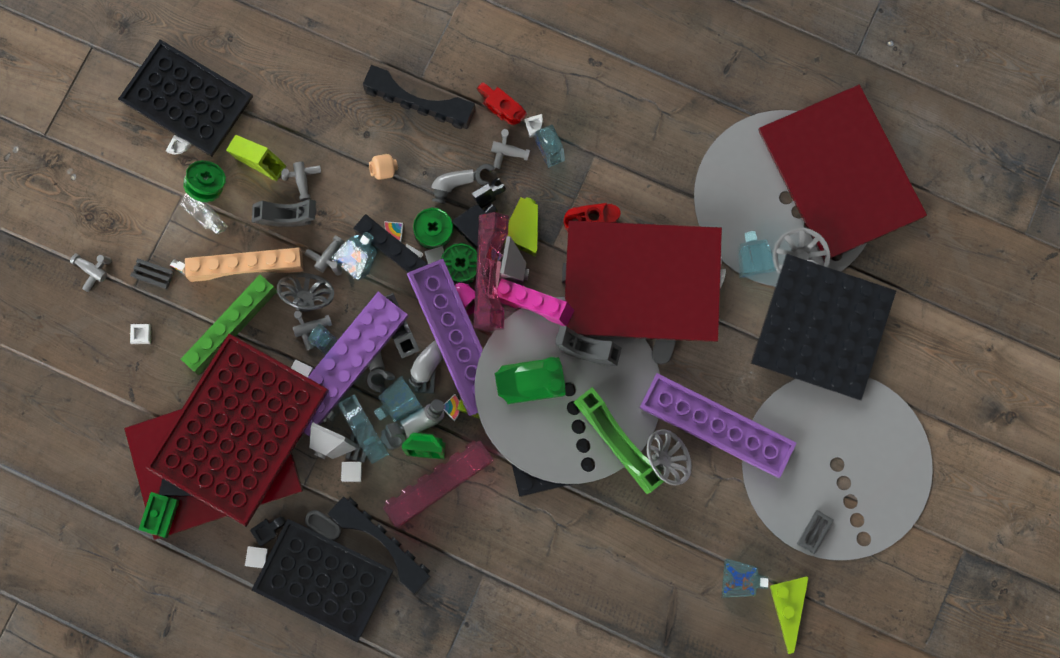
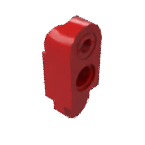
[477,83,527,125]
[564,203,621,231]

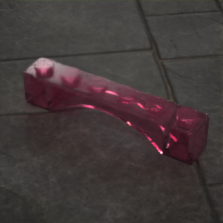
[474,212,509,331]

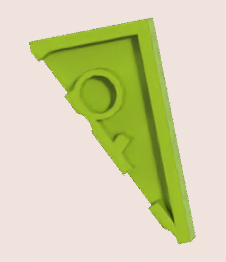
[770,576,808,654]

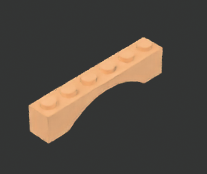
[185,248,304,282]

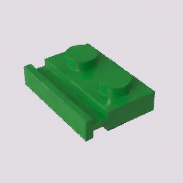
[139,492,179,538]

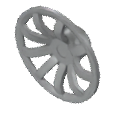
[773,228,830,274]
[647,429,692,486]

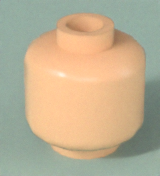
[369,154,398,180]

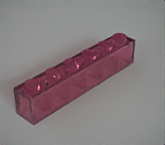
[383,440,494,529]

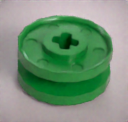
[183,160,226,202]
[413,207,453,250]
[441,243,480,285]

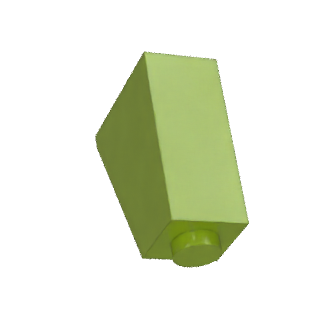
[226,135,286,181]
[501,197,538,257]

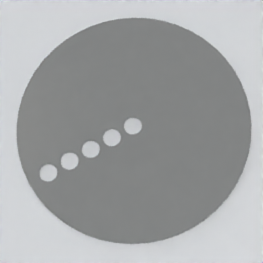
[694,110,867,286]
[475,297,660,484]
[742,378,933,560]

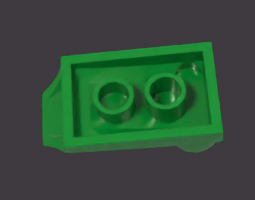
[494,357,566,405]
[402,433,446,460]

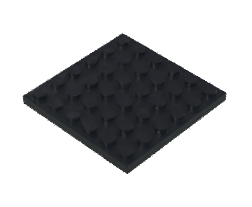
[750,254,896,400]

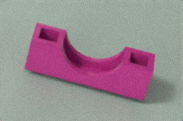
[494,278,574,326]

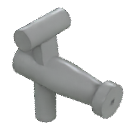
[491,129,530,169]
[281,162,321,201]
[305,235,344,276]
[70,253,112,292]
[292,311,332,350]

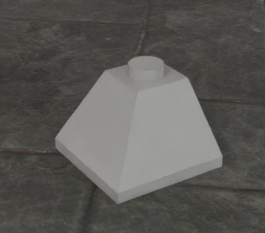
[500,236,530,285]
[309,422,359,460]

